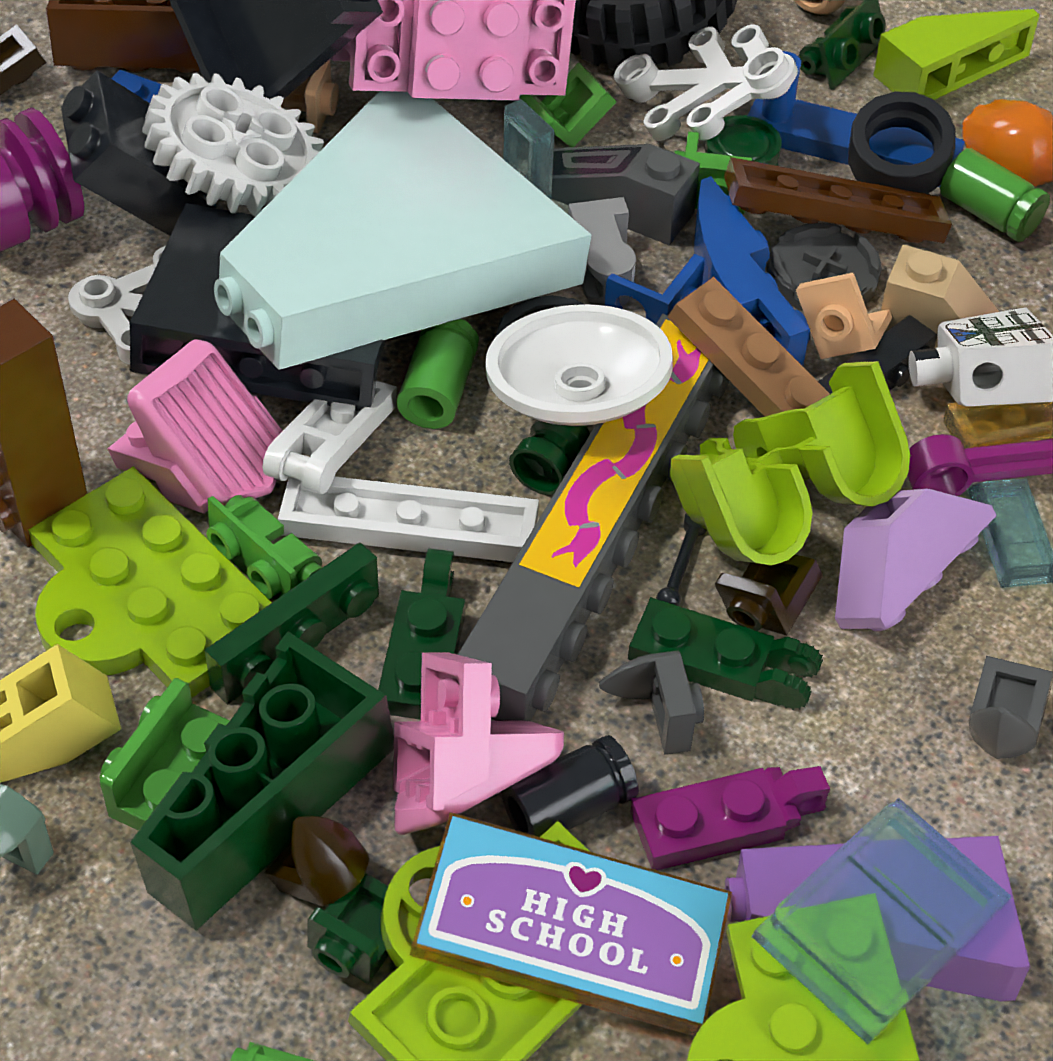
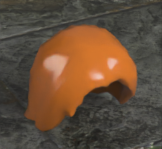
[963,99,1053,187]

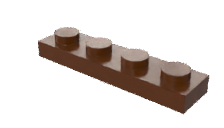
[724,157,952,243]

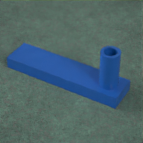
[748,51,965,187]

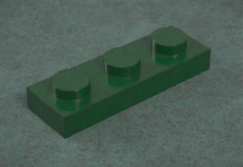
[204,542,379,705]

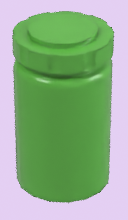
[940,148,1050,242]
[396,319,479,429]

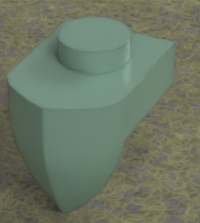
[0,784,54,875]

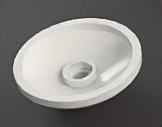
[486,305,673,426]

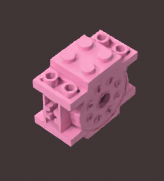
[331,0,576,100]

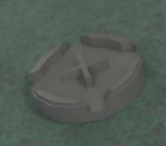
[767,223,882,311]

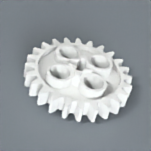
[142,73,324,217]

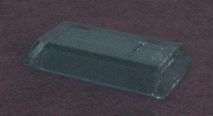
[968,478,1053,588]

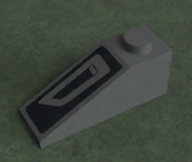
[526,144,700,246]

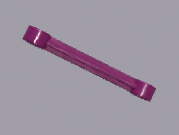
[907,434,1053,496]

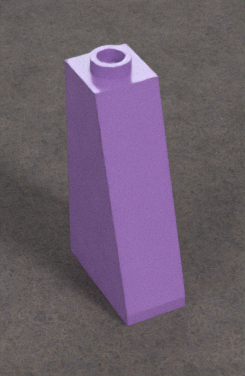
[725,836,1030,1001]

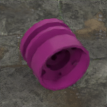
[0,107,85,252]

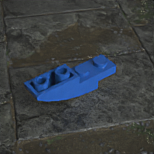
[694,176,811,366]

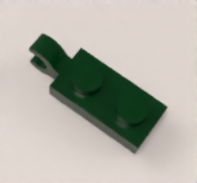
[378,548,466,720]

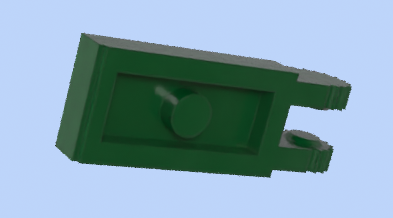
[628,597,823,710]

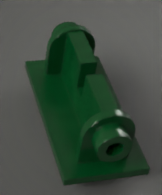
[799,0,886,90]

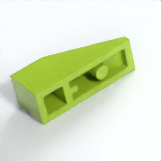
[873,9,1040,100]

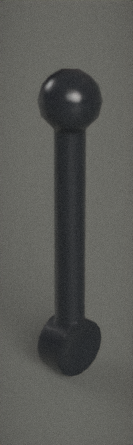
[656,513,707,606]

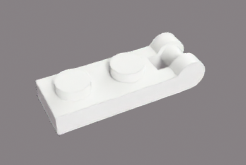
[262,381,397,494]

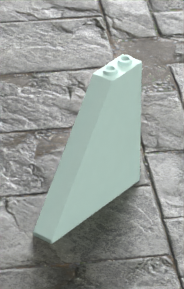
[214,91,592,370]

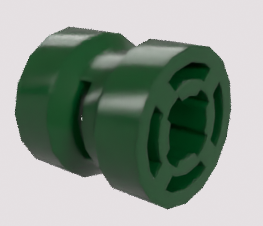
[509,420,590,495]

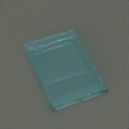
[751,798,1012,1045]

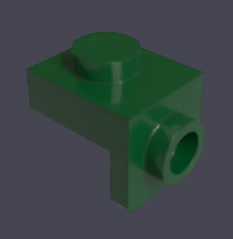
[307,872,389,985]

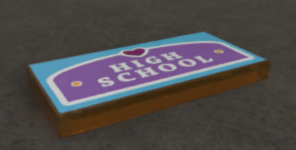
[409,812,732,1036]

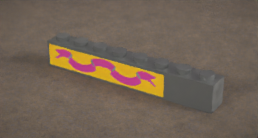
[458,314,729,721]

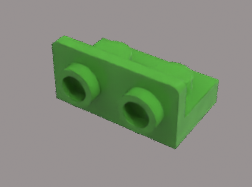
[100,678,230,831]

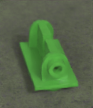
[206,495,322,601]

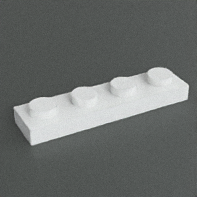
[278,477,539,562]

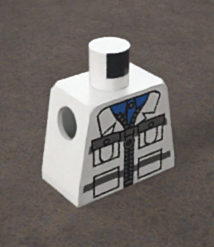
[909,308,1053,407]

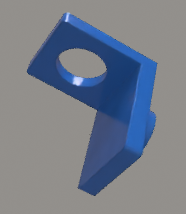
[605,254,705,325]

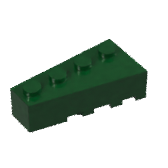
[130,631,394,931]

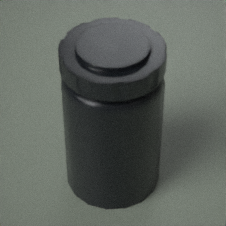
[501,735,639,840]

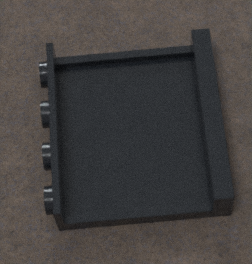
[169,0,383,100]
[130,203,387,411]

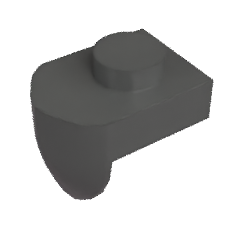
[599,650,704,755]
[969,656,1053,759]

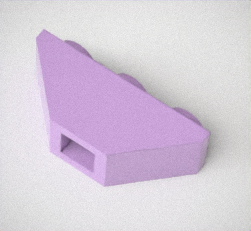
[835,488,997,631]

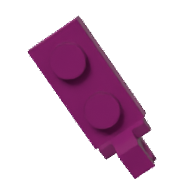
[630,766,830,871]

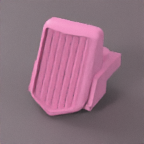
[107,339,282,514]
[393,652,564,835]

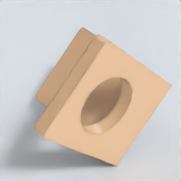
[796,273,892,359]

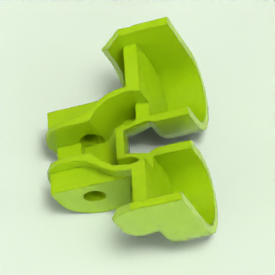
[670,361,910,565]

